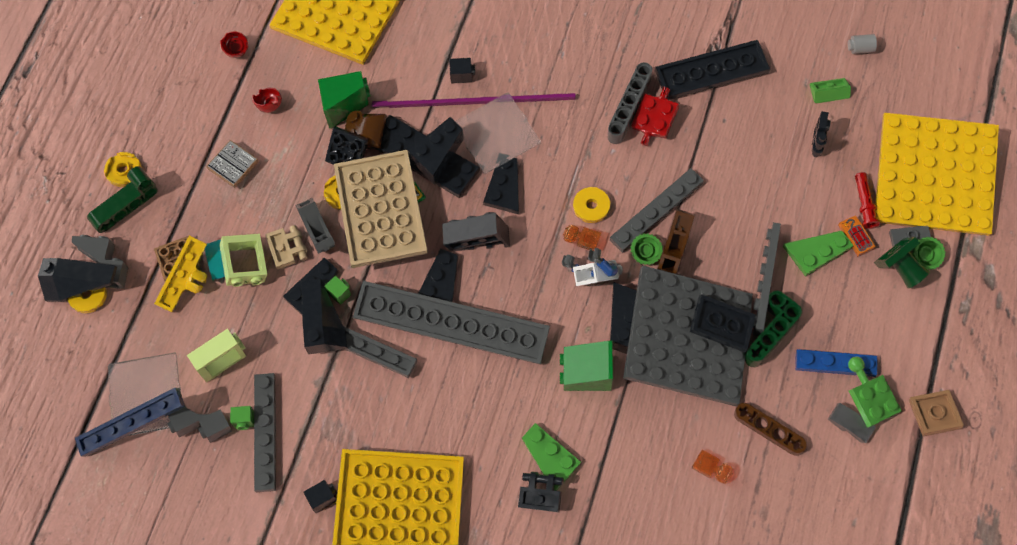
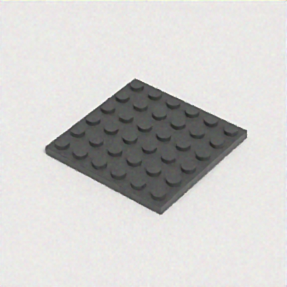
[623,266,753,406]

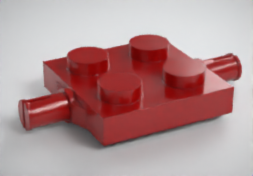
[631,87,679,146]

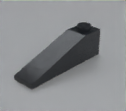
[38,258,117,302]
[301,279,348,355]

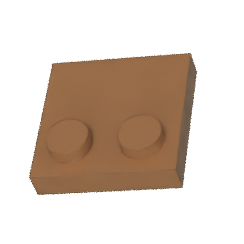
[909,390,964,437]

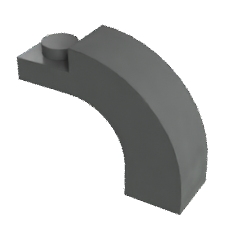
[295,198,335,254]

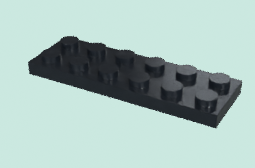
[655,40,770,100]
[375,115,480,198]

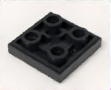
[325,126,368,165]

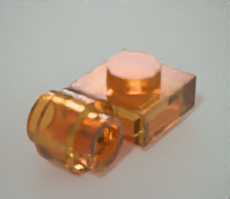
[563,225,601,251]
[692,450,734,484]

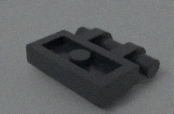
[812,111,831,157]
[518,472,564,513]

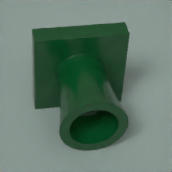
[874,237,930,289]

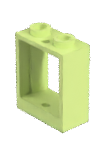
[220,234,267,287]
[187,328,246,382]

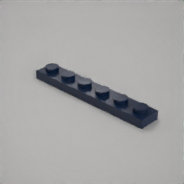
[75,387,185,457]

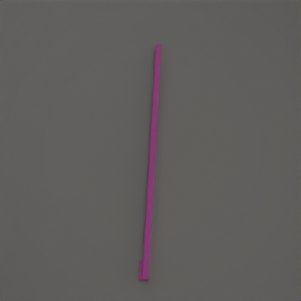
[372,93,575,108]

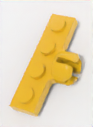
[154,235,207,312]

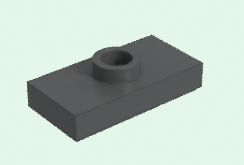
[889,226,931,247]

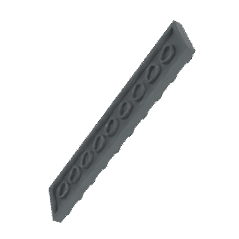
[353,281,550,365]

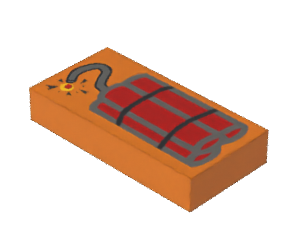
[838,215,876,257]

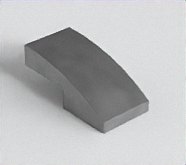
[828,403,876,443]

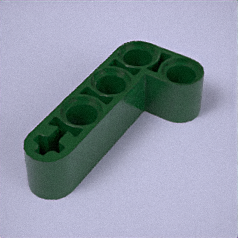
[87,166,158,233]
[745,291,802,368]

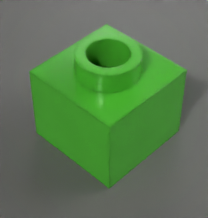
[324,276,351,305]
[230,406,254,430]

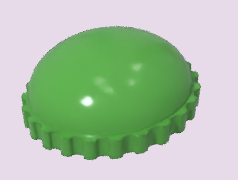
[630,233,663,265]
[912,237,946,270]

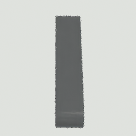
[607,62,652,144]

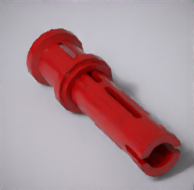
[855,172,880,229]

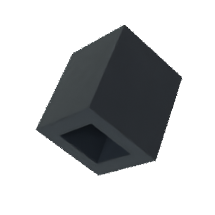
[449,58,476,84]
[303,480,337,513]

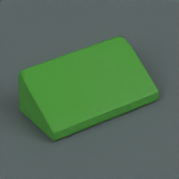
[809,78,851,103]

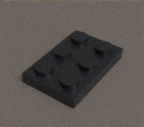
[690,294,756,352]

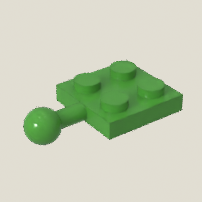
[848,357,902,428]

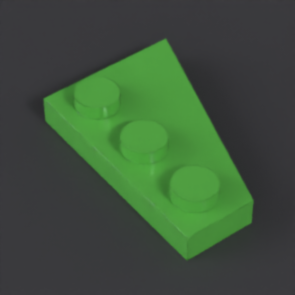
[783,231,853,276]
[522,423,581,491]

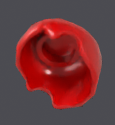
[220,31,249,58]
[252,87,282,113]

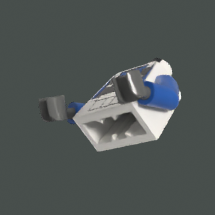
[562,248,623,286]

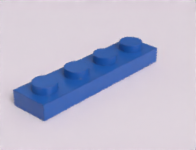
[795,349,877,377]

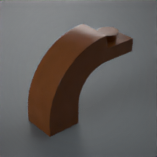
[657,209,695,274]

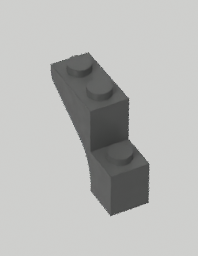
[71,235,129,289]
[167,407,232,443]

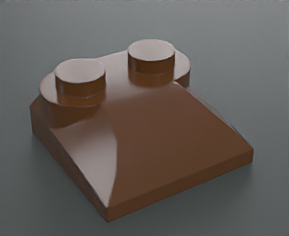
[345,111,387,149]

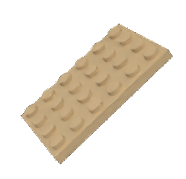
[334,150,428,268]

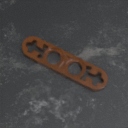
[734,403,807,456]

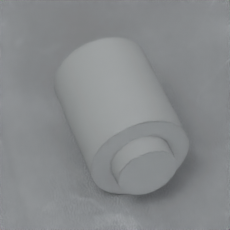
[848,34,877,54]

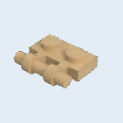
[265,225,308,270]

